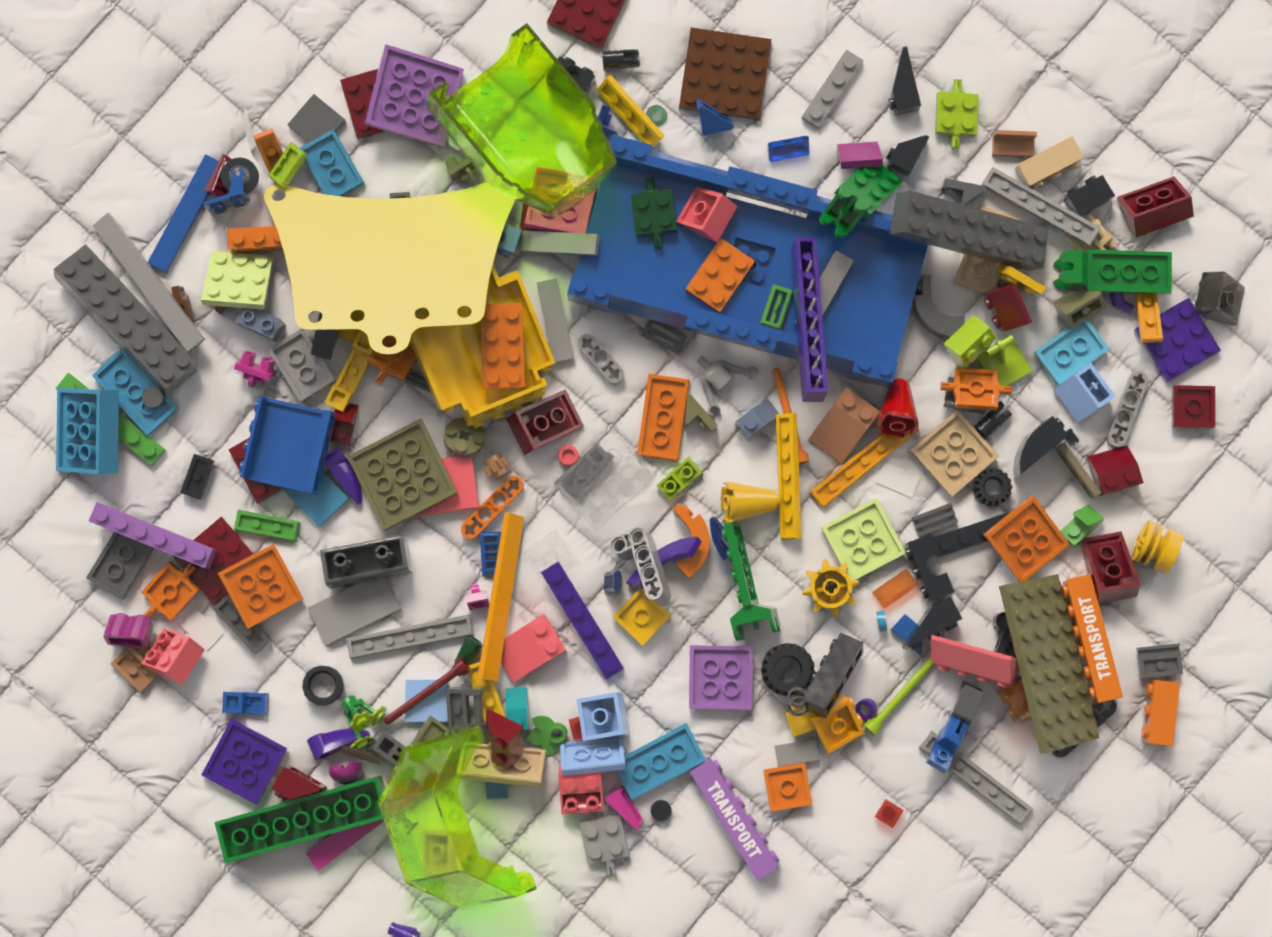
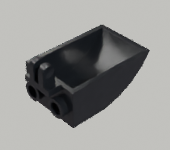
[1013,416,1079,478]

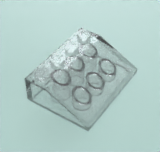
[553,427,658,531]

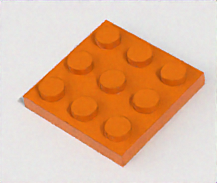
[983,495,1070,582]
[217,544,303,629]

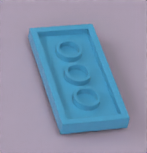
[92,349,179,436]
[616,723,706,800]

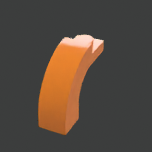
[673,503,710,579]

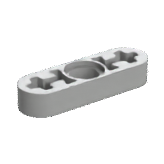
[578,334,624,385]

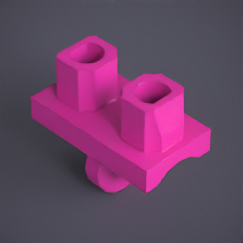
[234,351,277,388]

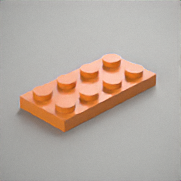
[481,303,525,388]

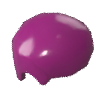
[328,761,362,784]

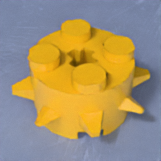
[802,559,859,616]

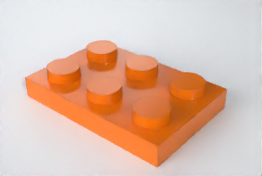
[685,238,755,313]

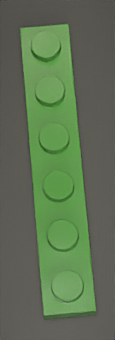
[55,373,166,466]

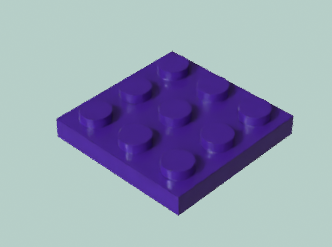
[1134,298,1221,383]
[201,719,288,805]

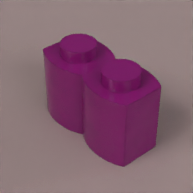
[103,613,154,648]

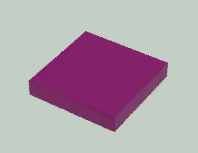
[837,141,883,169]

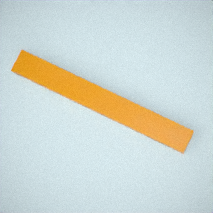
[478,513,524,682]

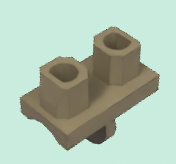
[445,145,484,182]

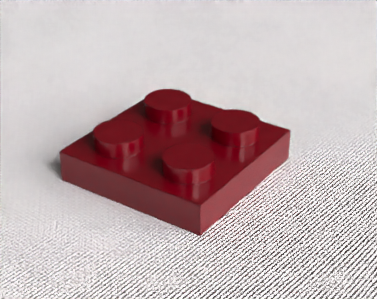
[1172,385,1215,428]

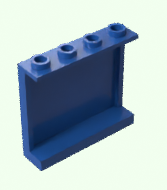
[239,395,337,495]

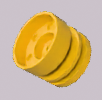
[1131,520,1183,574]

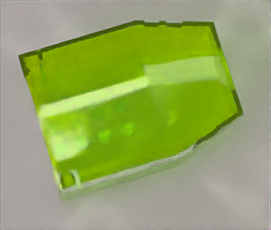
[426,23,617,217]

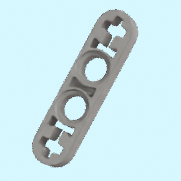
[1106,370,1148,448]

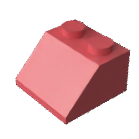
[677,186,738,242]

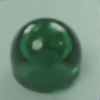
[646,105,667,126]

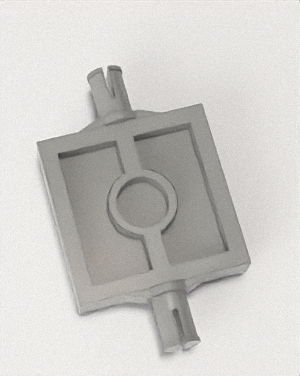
[579,812,630,876]

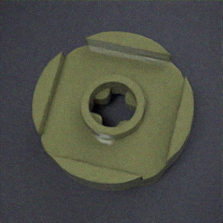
[443,417,485,458]

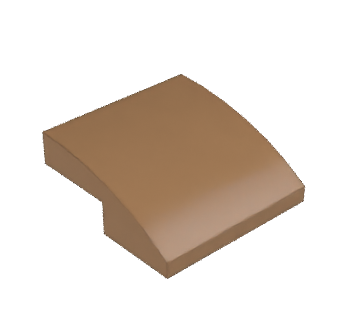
[111,641,159,694]

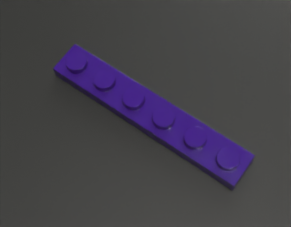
[541,561,624,680]

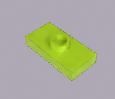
[268,142,308,188]

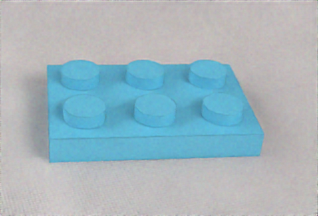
[1033,319,1109,386]

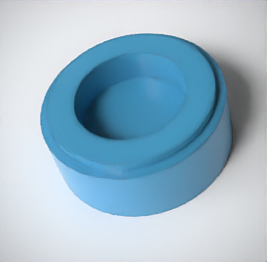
[876,610,887,632]

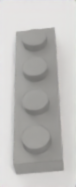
[801,49,864,129]

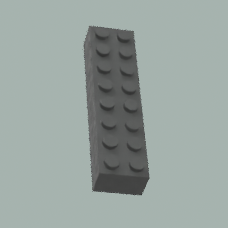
[890,190,1049,271]
[53,244,198,397]

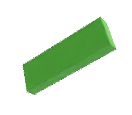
[234,510,300,542]

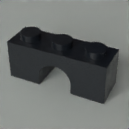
[904,534,955,602]

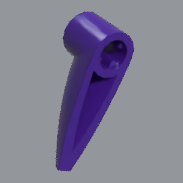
[325,446,362,505]
[307,729,370,761]

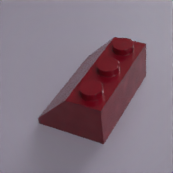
[1117,176,1194,238]

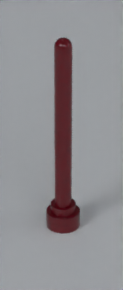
[384,657,471,725]

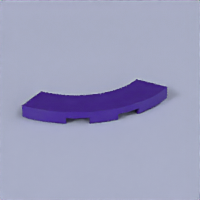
[626,537,702,589]

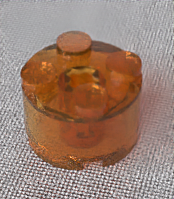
[997,675,1031,724]

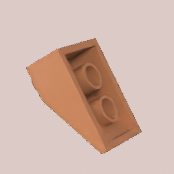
[808,387,880,464]

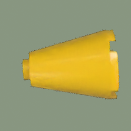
[720,482,780,523]

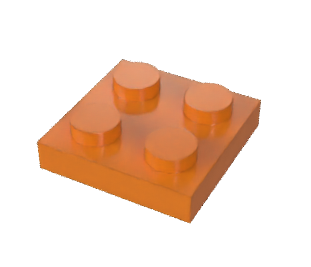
[763,763,812,812]

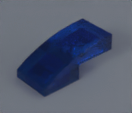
[709,516,729,560]

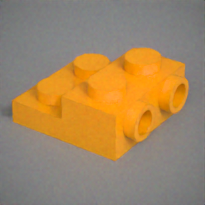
[810,694,864,754]

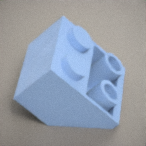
[1053,363,1116,423]

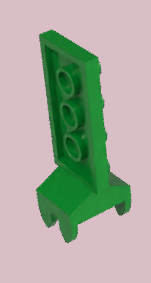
[819,165,903,238]
[1053,250,1172,295]
[722,522,781,641]

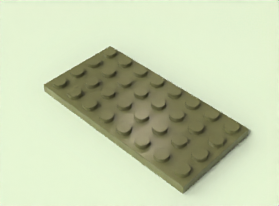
[999,574,1099,754]

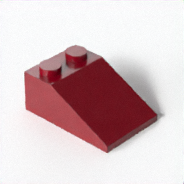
[506,389,584,456]
[1081,531,1141,604]

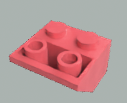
[141,628,205,685]
[558,765,604,814]

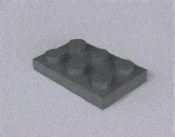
[86,532,154,600]

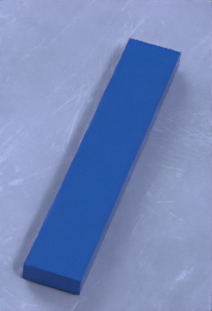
[148,154,218,273]

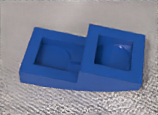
[222,692,269,714]

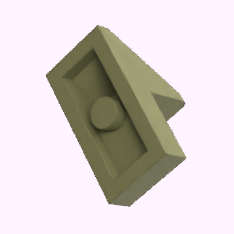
[685,394,718,433]

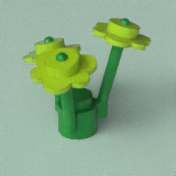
[341,695,387,750]

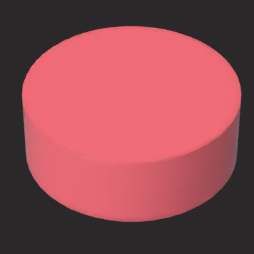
[558,445,579,467]

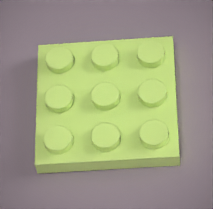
[201,251,274,310]
[821,498,906,580]

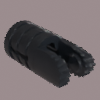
[602,49,640,70]
[973,401,1012,440]

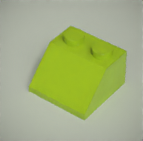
[944,315,996,368]

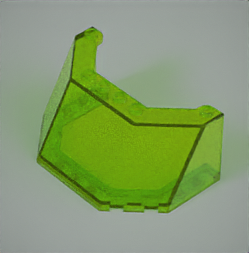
[378,725,537,908]

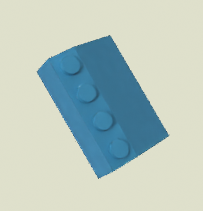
[56,388,119,474]

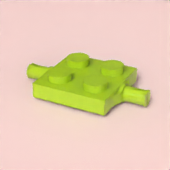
[935,79,979,149]

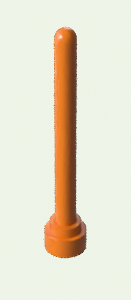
[772,368,810,465]

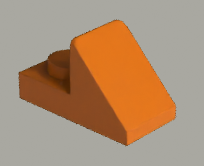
[253,128,284,173]

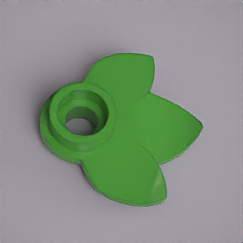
[526,715,568,756]

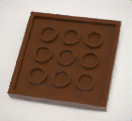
[679,27,772,120]

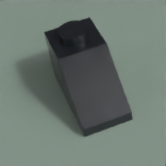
[886,135,929,177]

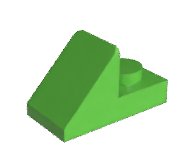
[1060,505,1105,548]

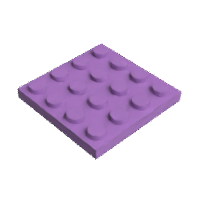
[364,44,464,148]

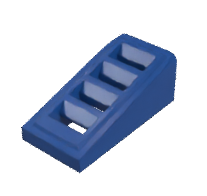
[480,531,501,575]

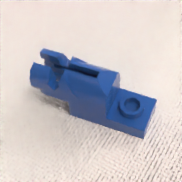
[926,713,971,773]

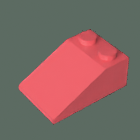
[501,614,567,683]

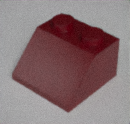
[983,283,1032,332]
[1087,445,1144,496]
[486,709,523,770]
[271,765,326,800]

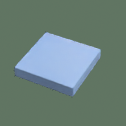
[405,680,448,722]

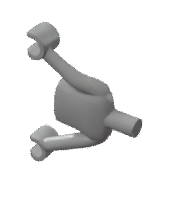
[696,356,758,417]

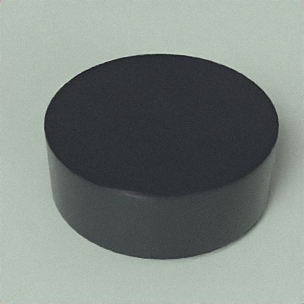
[650,800,672,821]

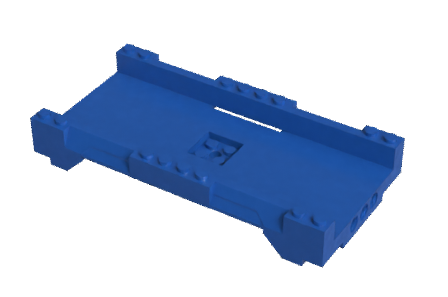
[567,134,928,388]

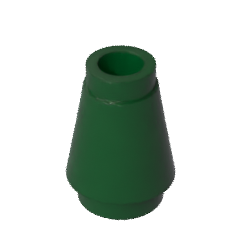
[454,636,483,664]

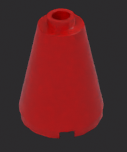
[877,378,919,438]

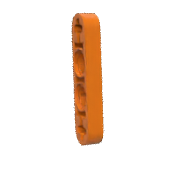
[461,476,524,540]

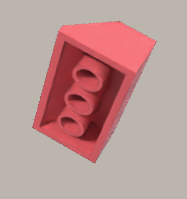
[931,635,1020,689]

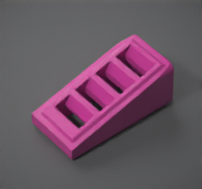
[604,786,644,830]

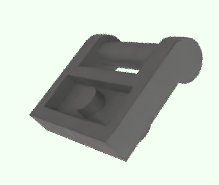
[446,687,486,731]

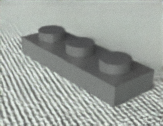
[212,595,271,655]

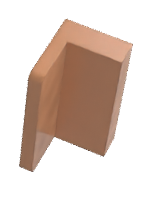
[992,130,1037,158]

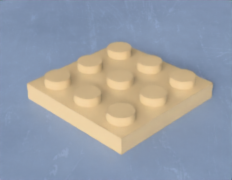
[910,410,999,497]

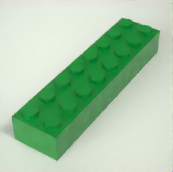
[214,775,392,863]

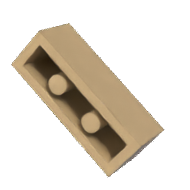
[1015,136,1084,190]

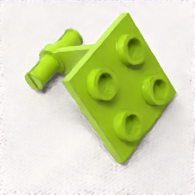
[977,335,1032,386]

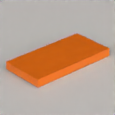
[637,374,690,462]

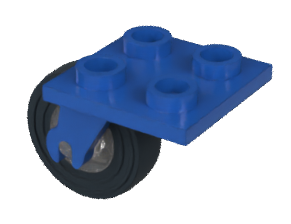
[203,157,259,215]

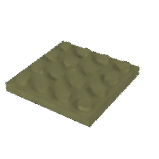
[347,419,458,531]

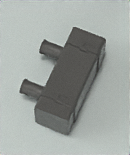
[320,535,412,589]

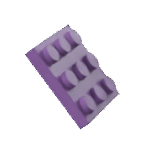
[689,645,753,710]

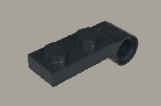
[993,612,1012,654]

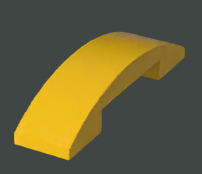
[324,330,373,412]

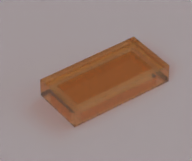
[872,568,918,609]

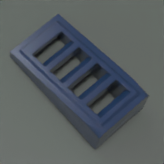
[604,571,621,594]

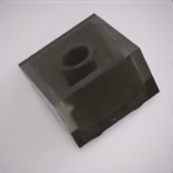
[1194,271,1245,326]

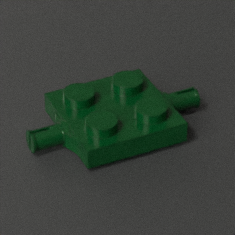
[631,177,678,248]

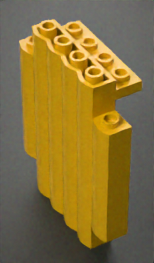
[410,265,556,428]

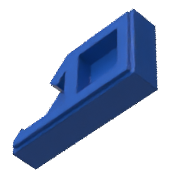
[890,614,923,655]

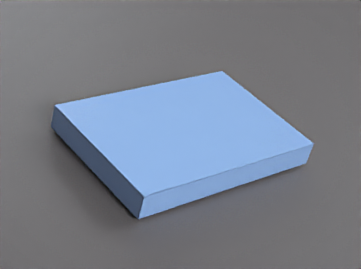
[560,736,626,776]

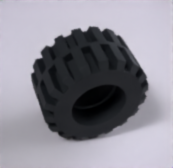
[761,643,815,696]

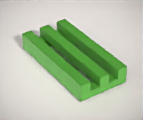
[760,284,793,330]

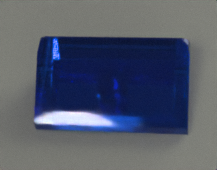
[767,135,810,162]

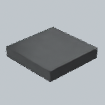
[287,94,346,143]

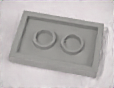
[268,328,336,403]

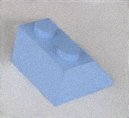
[576,692,629,741]

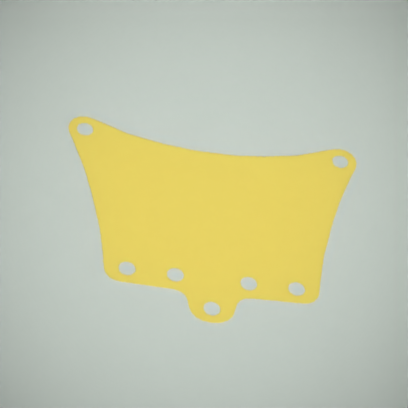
[264,176,520,354]

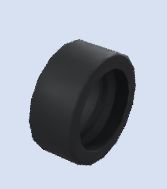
[302,665,344,705]

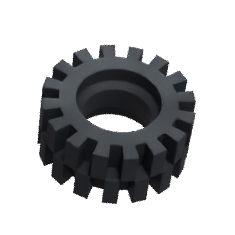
[973,468,1013,507]

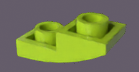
[656,457,703,501]

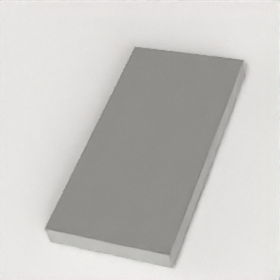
[308,578,402,646]

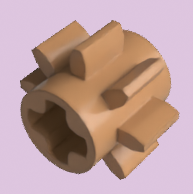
[484,454,510,480]

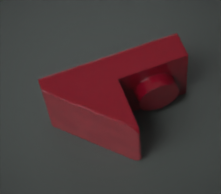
[330,403,359,446]

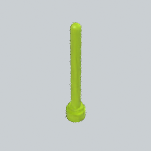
[863,656,934,737]

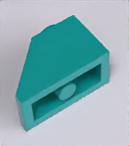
[506,687,529,730]

